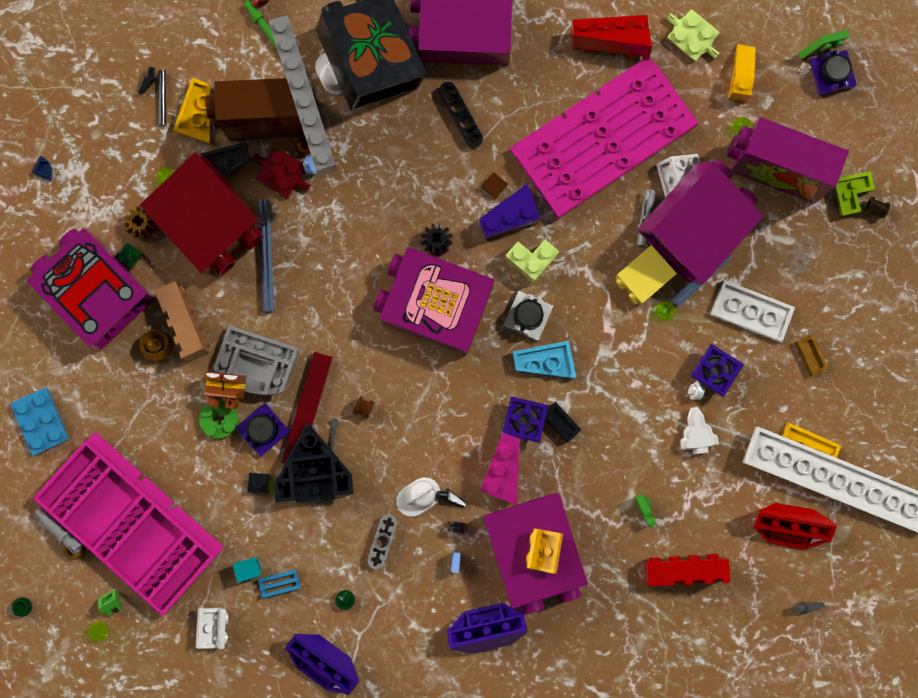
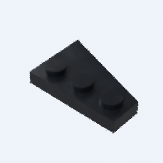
[200,142,251,178]

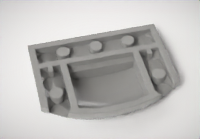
[213,325,299,395]

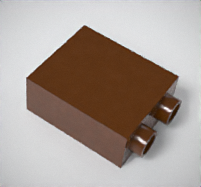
[206,77,318,141]

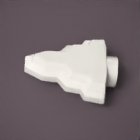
[680,407,719,454]

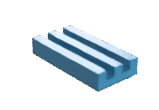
[258,569,301,598]

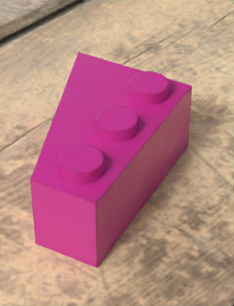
[480,432,521,505]

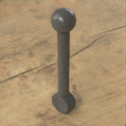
[329,418,339,451]

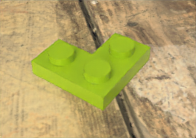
[834,171,875,217]

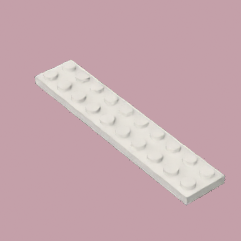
[742,426,918,533]

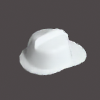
[315,53,343,95]
[396,477,440,517]

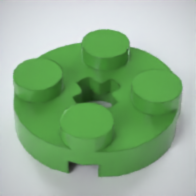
[199,400,239,439]

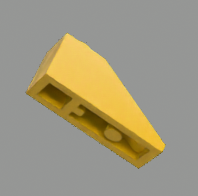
[728,44,756,102]

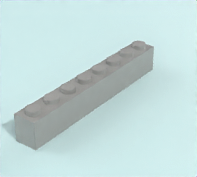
[268,15,338,176]

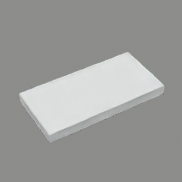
[709,280,795,343]

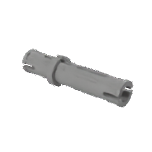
[636,190,656,248]
[33,507,83,555]

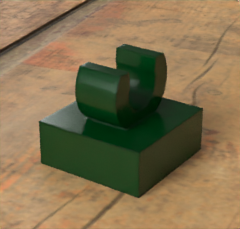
[116,242,144,269]

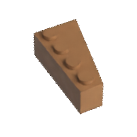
[155,281,210,362]

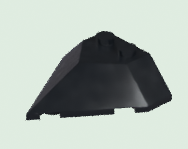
[274,422,354,504]

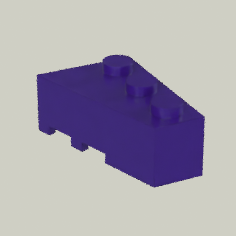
[479,183,540,241]

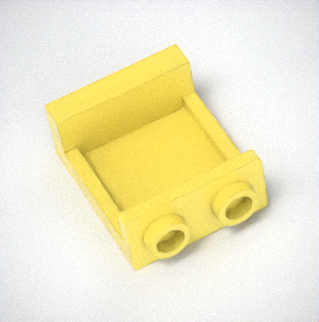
[615,245,677,306]

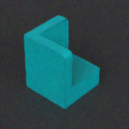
[233,556,263,583]

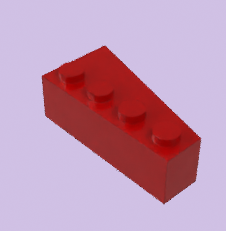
[571,15,652,60]
[644,553,731,586]

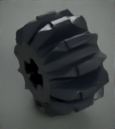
[421,223,453,256]

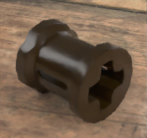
[865,196,891,219]

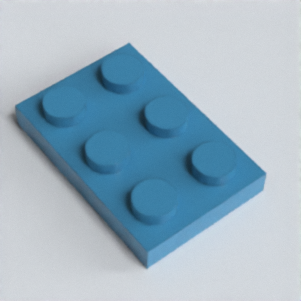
[10,387,70,456]

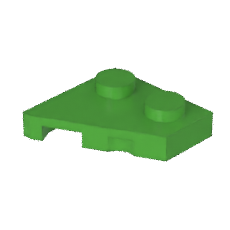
[798,30,850,60]

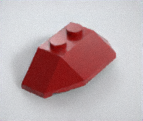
[754,503,837,550]

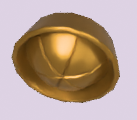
[138,329,172,361]

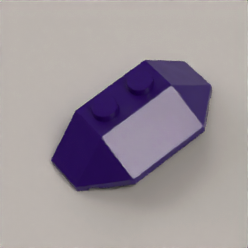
[447,603,528,654]
[285,634,359,695]

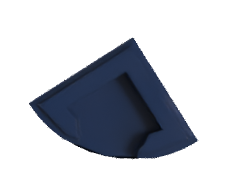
[32,156,53,181]

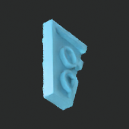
[512,341,576,379]

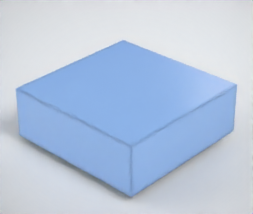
[451,552,461,573]

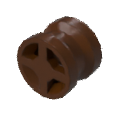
[353,396,374,419]

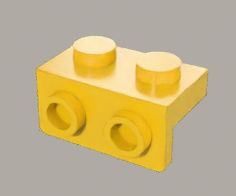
[526,529,563,574]

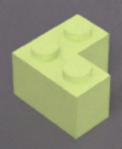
[505,240,559,284]

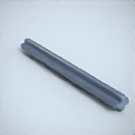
[259,200,274,312]

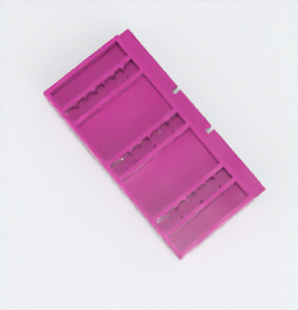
[509,58,699,220]
[33,432,225,617]

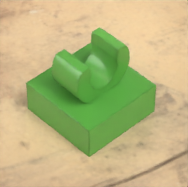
[98,589,122,616]

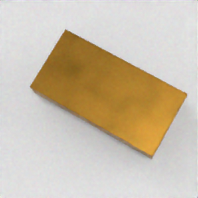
[794,334,829,377]

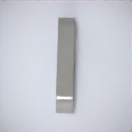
[368,514,397,569]

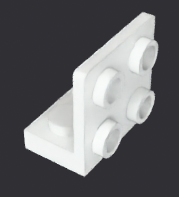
[656,154,701,198]

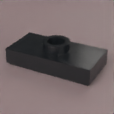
[545,401,581,443]

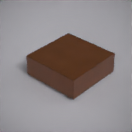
[481,172,508,199]

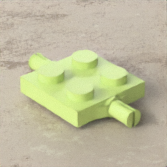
[666,9,720,63]

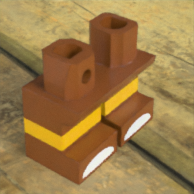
[203,372,247,409]

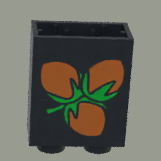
[315,0,427,111]

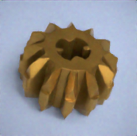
[123,206,156,239]

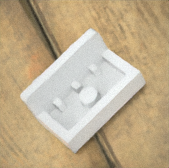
[196,607,228,649]

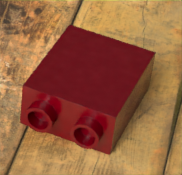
[140,152,266,277]

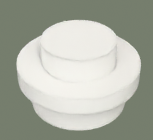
[688,381,705,400]

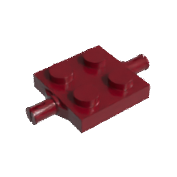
[252,146,311,198]

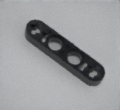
[439,81,483,149]

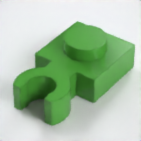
[633,494,657,527]

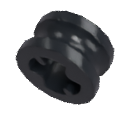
[448,521,465,532]

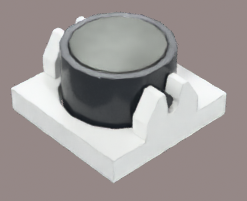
[503,291,553,341]

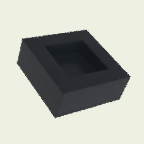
[247,473,269,493]

